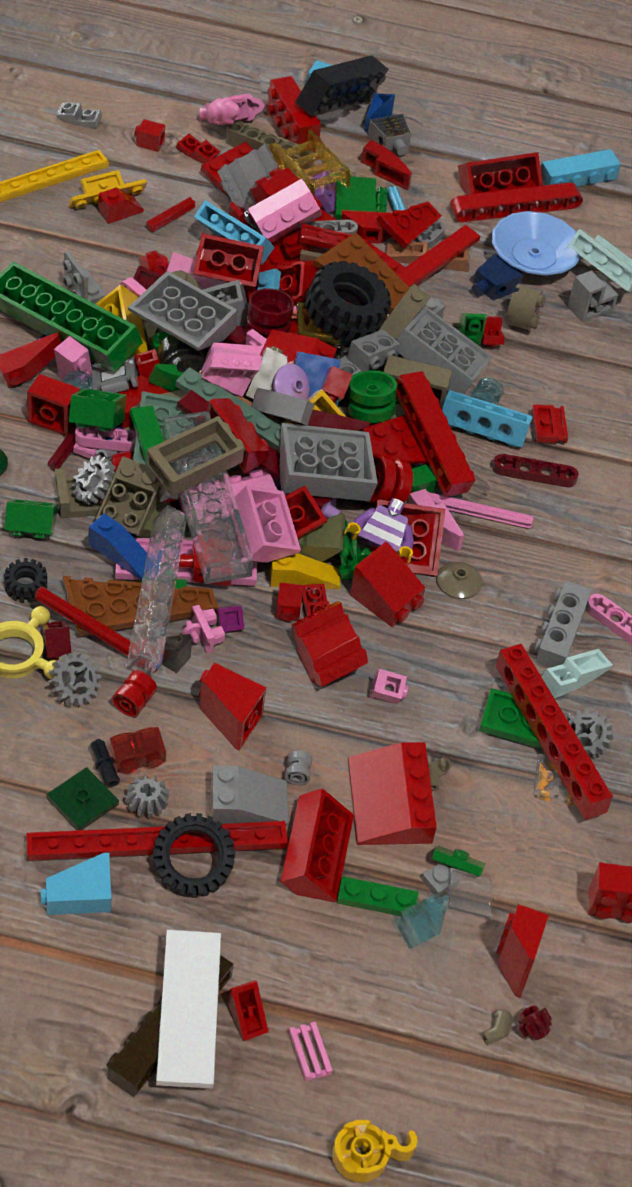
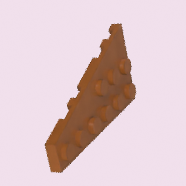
[312,233,429,314]
[63,576,218,637]

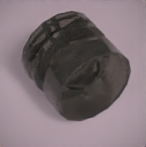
[157,335,206,373]

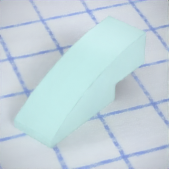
[542,649,613,698]

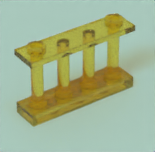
[270,130,352,196]

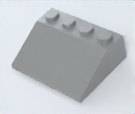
[128,271,237,351]
[397,306,493,394]
[280,423,378,501]

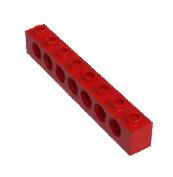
[496,643,613,820]

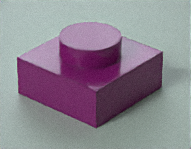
[217,605,245,632]

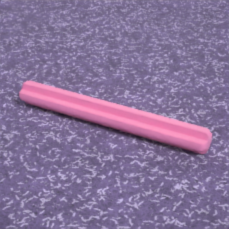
[428,492,533,529]

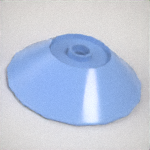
[492,211,581,276]

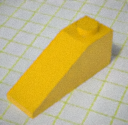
[270,553,340,589]

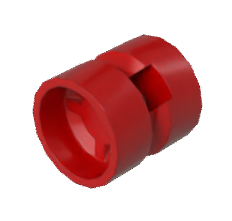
[112,670,157,717]

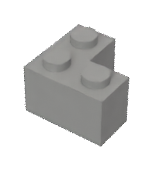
[567,270,618,322]

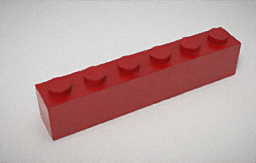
[396,371,476,497]

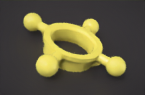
[0,606,56,679]

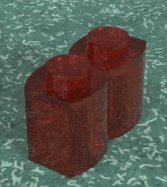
[110,727,166,773]

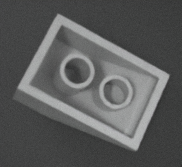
[211,766,289,826]

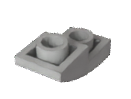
[57,102,102,128]

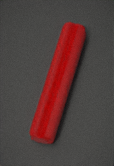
[146,197,196,232]

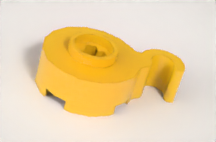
[333,1120,418,1183]

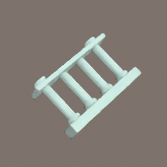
[568,229,632,292]

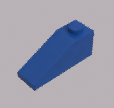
[88,513,158,581]

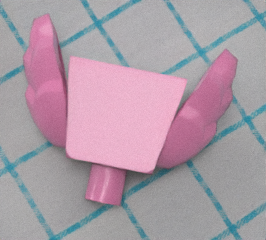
[200,94,264,125]

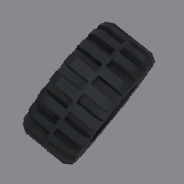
[305,261,391,342]

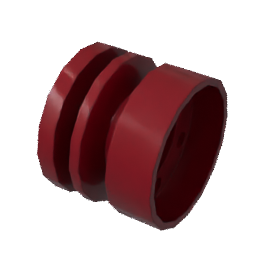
[245,288,294,339]

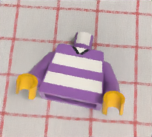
[344,498,414,563]

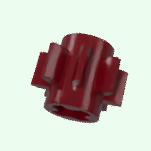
[518,1006,552,1040]

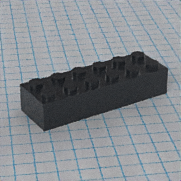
[295,55,389,117]

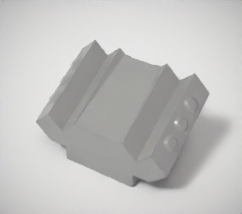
[218,144,278,211]

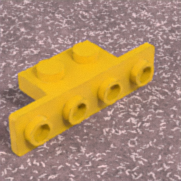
[68,170,147,209]

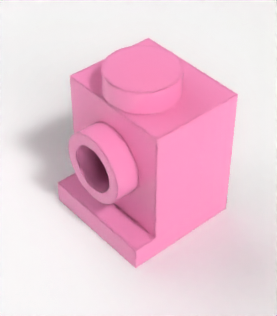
[369,669,409,704]

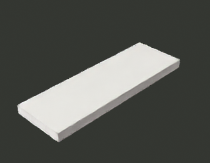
[156,930,221,1088]

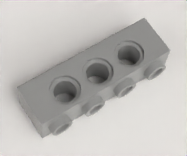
[534,580,592,667]

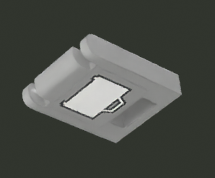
[92,353,138,393]

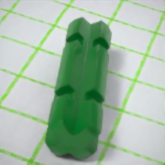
[376,186,388,212]

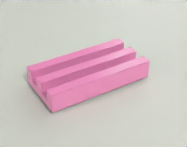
[289,1022,333,1081]

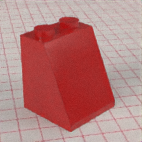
[249,167,322,208]
[350,541,425,628]
[198,662,267,751]

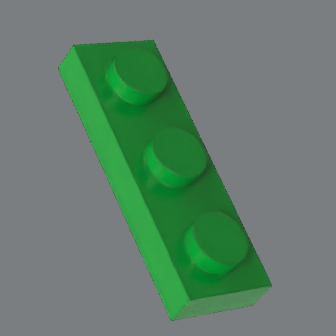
[337,876,419,919]

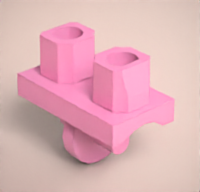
[182,605,225,654]

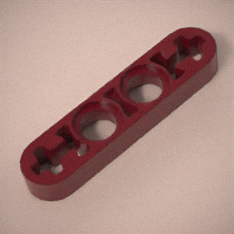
[492,454,579,488]

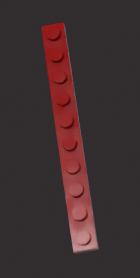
[26,821,288,861]

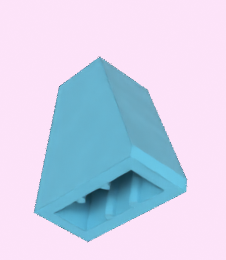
[41,853,111,915]

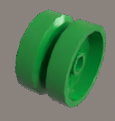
[347,370,397,423]

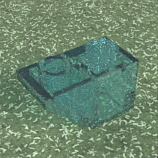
[395,894,449,949]

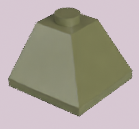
[298,513,345,562]

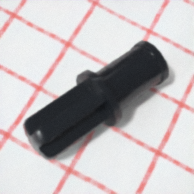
[90,739,120,788]

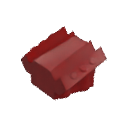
[274,260,321,324]
[291,601,369,687]

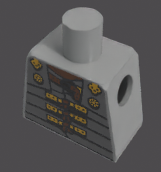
[368,113,411,155]

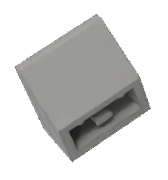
[203,280,248,326]

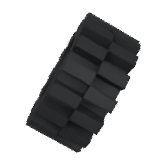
[4,558,48,603]

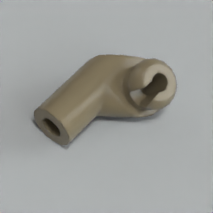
[429,757,451,791]
[481,1009,513,1045]

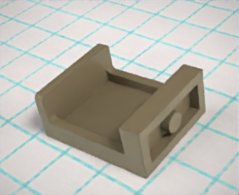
[55,468,113,519]

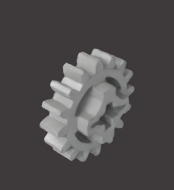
[72,455,116,505]
[48,652,102,707]
[568,708,613,760]

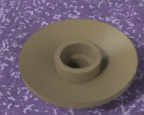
[436,562,482,599]

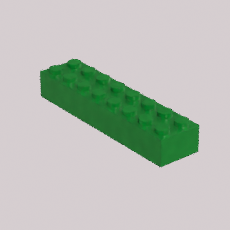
[0,261,143,373]

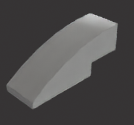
[251,388,314,425]

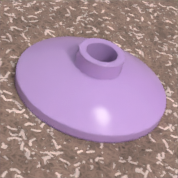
[274,364,309,400]

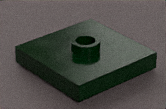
[46,767,119,830]

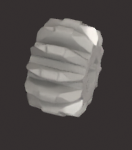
[126,775,169,819]

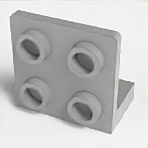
[62,251,106,304]

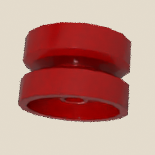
[366,454,413,504]

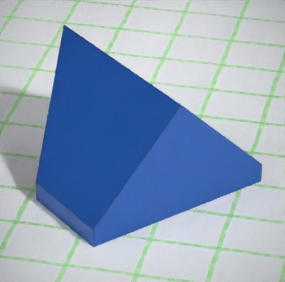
[364,93,395,132]

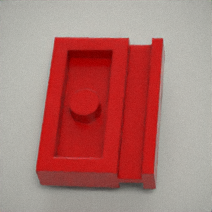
[531,404,568,443]

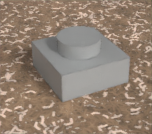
[421,863,459,898]

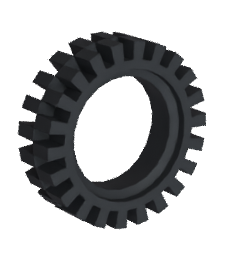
[153,813,235,898]

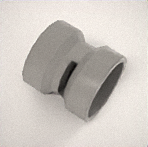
[285,751,312,785]

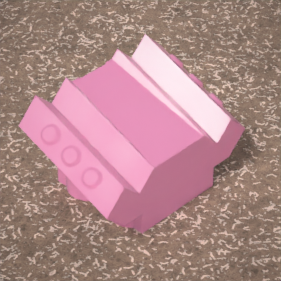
[202,343,263,397]

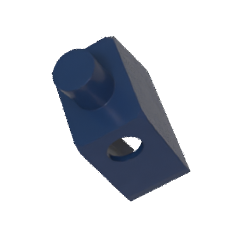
[472,254,523,300]

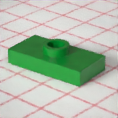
[432,846,486,877]

